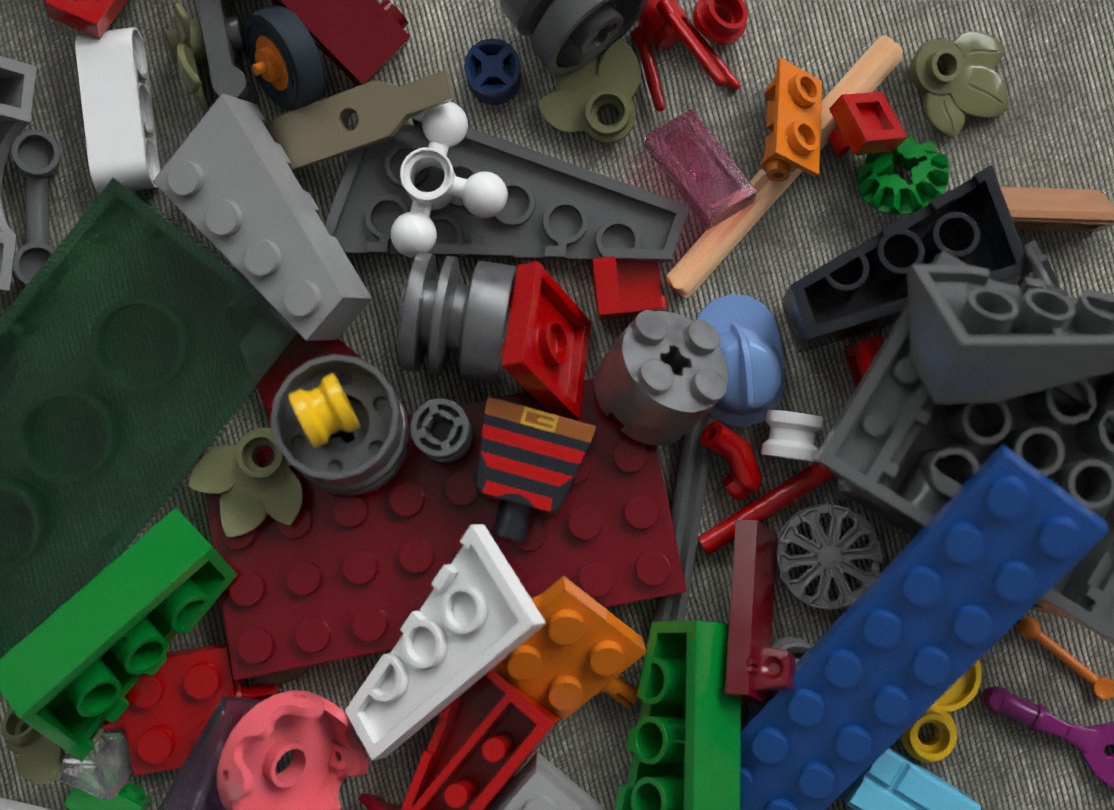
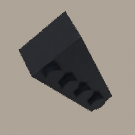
[781,165,1032,353]

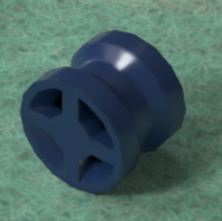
[464,38,522,106]

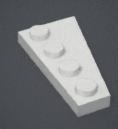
[345,525,546,761]

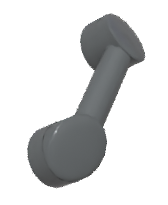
[12,130,62,289]

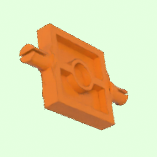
[493,576,647,720]

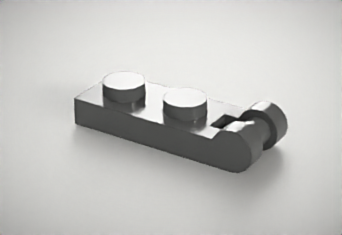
[197,0,258,104]

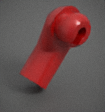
[701,421,762,500]

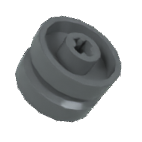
[500,0,648,75]

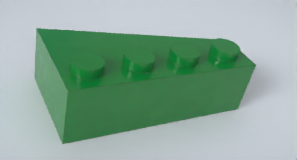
[0,508,238,762]

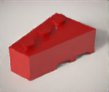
[401,668,562,810]

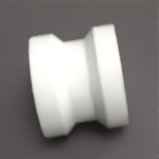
[761,410,824,462]

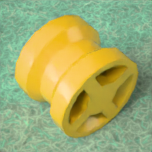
[289,373,360,449]

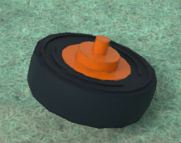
[244,5,325,111]

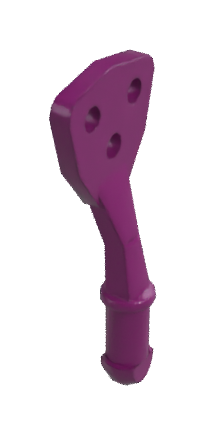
[982,686,1114,789]

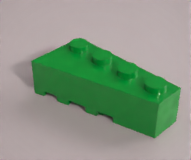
[614,620,741,810]

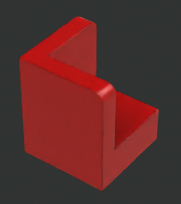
[591,256,667,321]

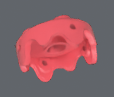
[217,690,369,810]

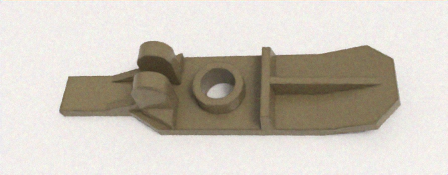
[264,70,456,173]

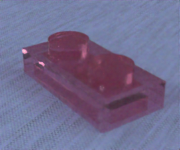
[644,109,757,230]

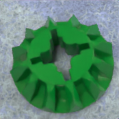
[857,135,950,215]

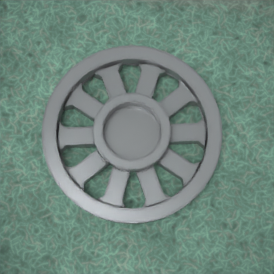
[775,504,883,610]

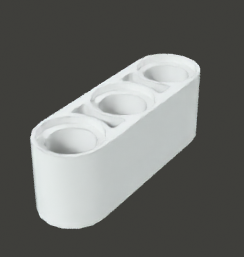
[75,27,160,194]

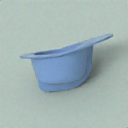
[696,294,785,427]

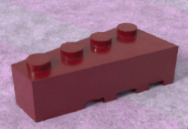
[271,0,411,87]

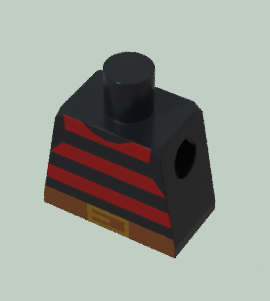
[476,397,596,544]

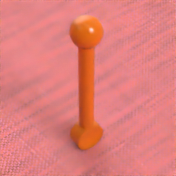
[1018,617,1114,700]

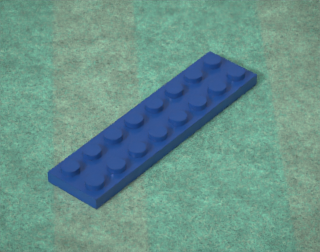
[740,444,1108,810]

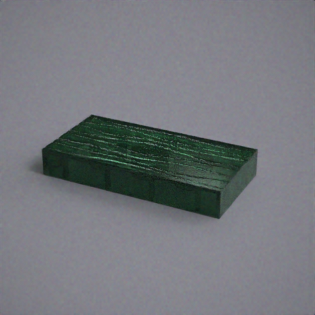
[0,178,300,659]

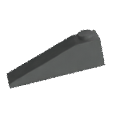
[908,264,1114,404]

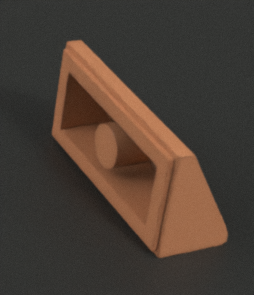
[1000,187,1114,232]

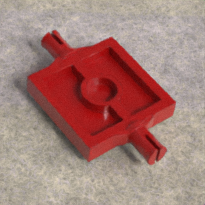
[104,643,281,776]

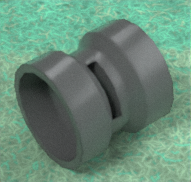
[410,398,474,463]

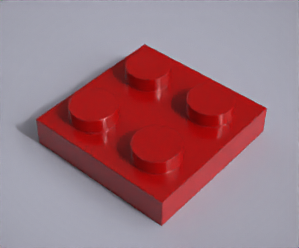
[501,261,591,420]

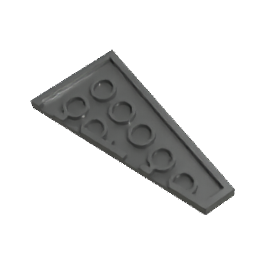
[324,111,690,263]

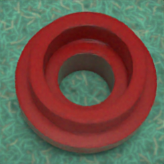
[693,0,748,46]

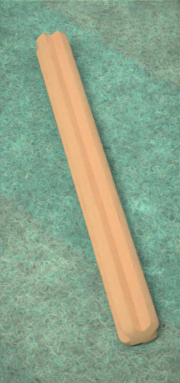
[666,36,903,298]

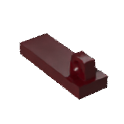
[725,520,795,704]

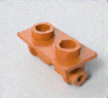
[761,58,822,182]

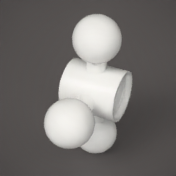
[391,102,508,258]

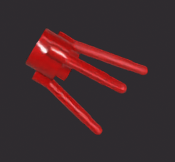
[630,0,740,112]

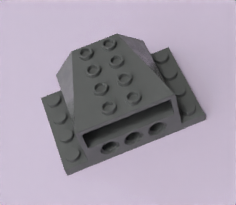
[813,251,1114,644]

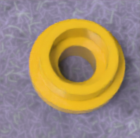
[899,709,957,763]

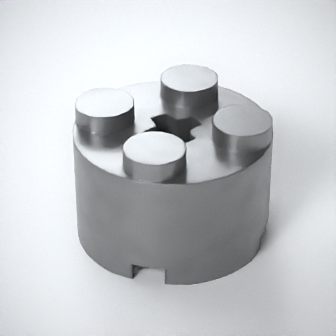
[594,310,728,446]

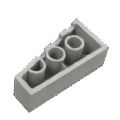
[153,93,372,341]

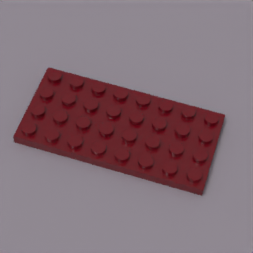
[199,379,687,680]

